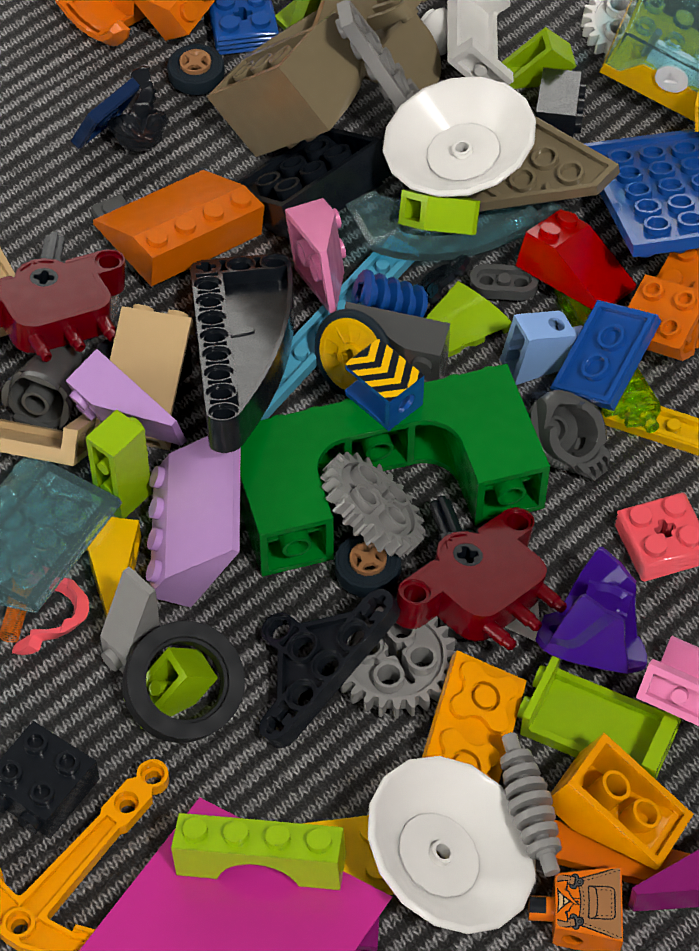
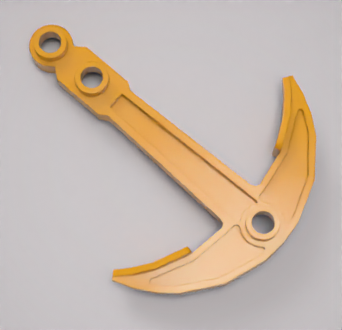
[0,759,169,951]

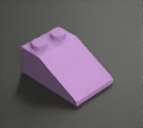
[66,349,187,446]

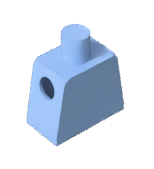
[500,311,583,385]

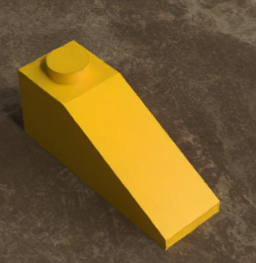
[83,515,142,618]

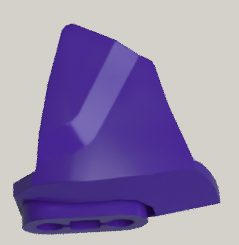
[535,547,647,674]

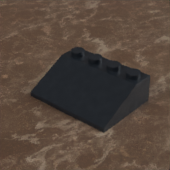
[237,128,392,240]

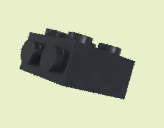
[0,721,100,839]

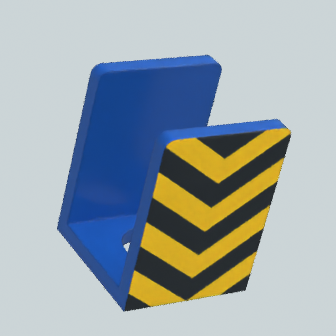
[345,339,424,431]

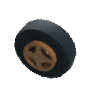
[167,44,225,95]
[335,534,401,598]

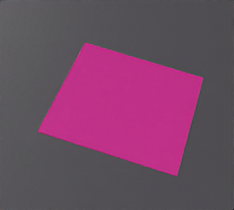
[79,797,392,951]

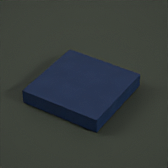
[71,77,140,149]

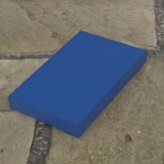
[550,300,662,411]

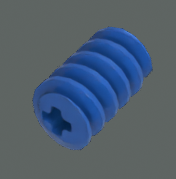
[351,269,428,318]

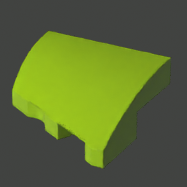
[426,281,512,358]

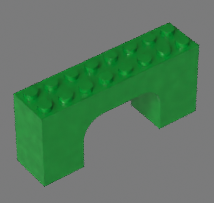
[240,364,550,577]

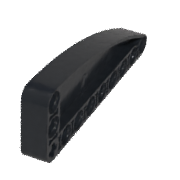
[190,254,294,453]

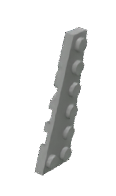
[335,0,420,112]

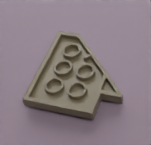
[463,116,620,211]

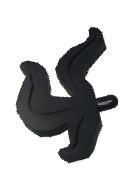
[420,254,470,305]

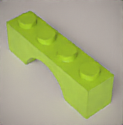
[171,813,346,890]

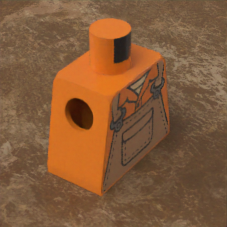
[528,867,623,951]

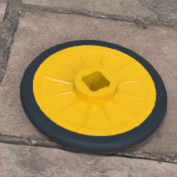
[314,309,392,397]

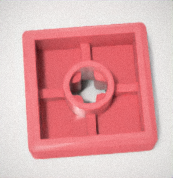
[615,493,699,582]

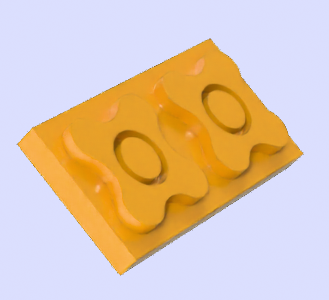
[422,650,527,784]

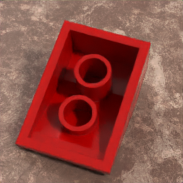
[515,209,636,310]

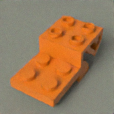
[628,248,699,361]

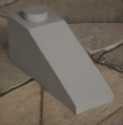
[100,567,163,673]

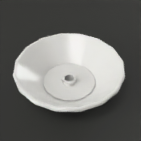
[383,76,536,197]
[368,756,536,934]

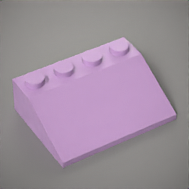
[146,436,241,607]

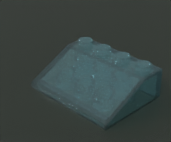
[0,457,122,613]

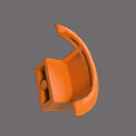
[55,0,146,46]

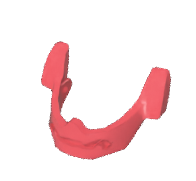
[12,567,89,655]

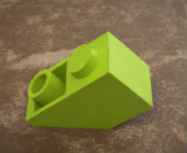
[398,189,480,235]

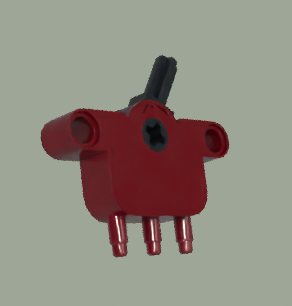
[0,231,125,362]
[396,496,567,650]

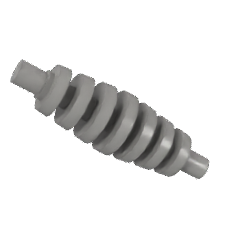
[500,732,562,877]

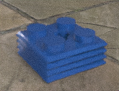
[209,0,279,55]

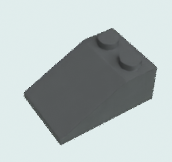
[345,302,450,382]

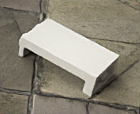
[447,0,514,85]

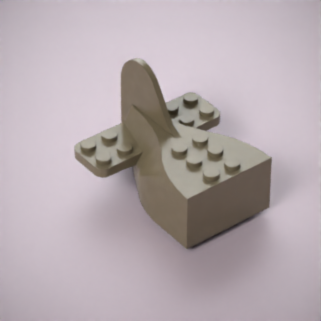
[207,0,441,157]

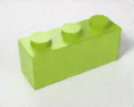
[86,409,152,518]

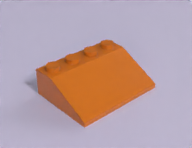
[93,170,265,287]

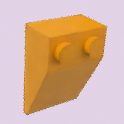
[551,733,694,870]

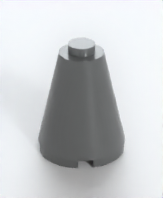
[1,344,83,429]

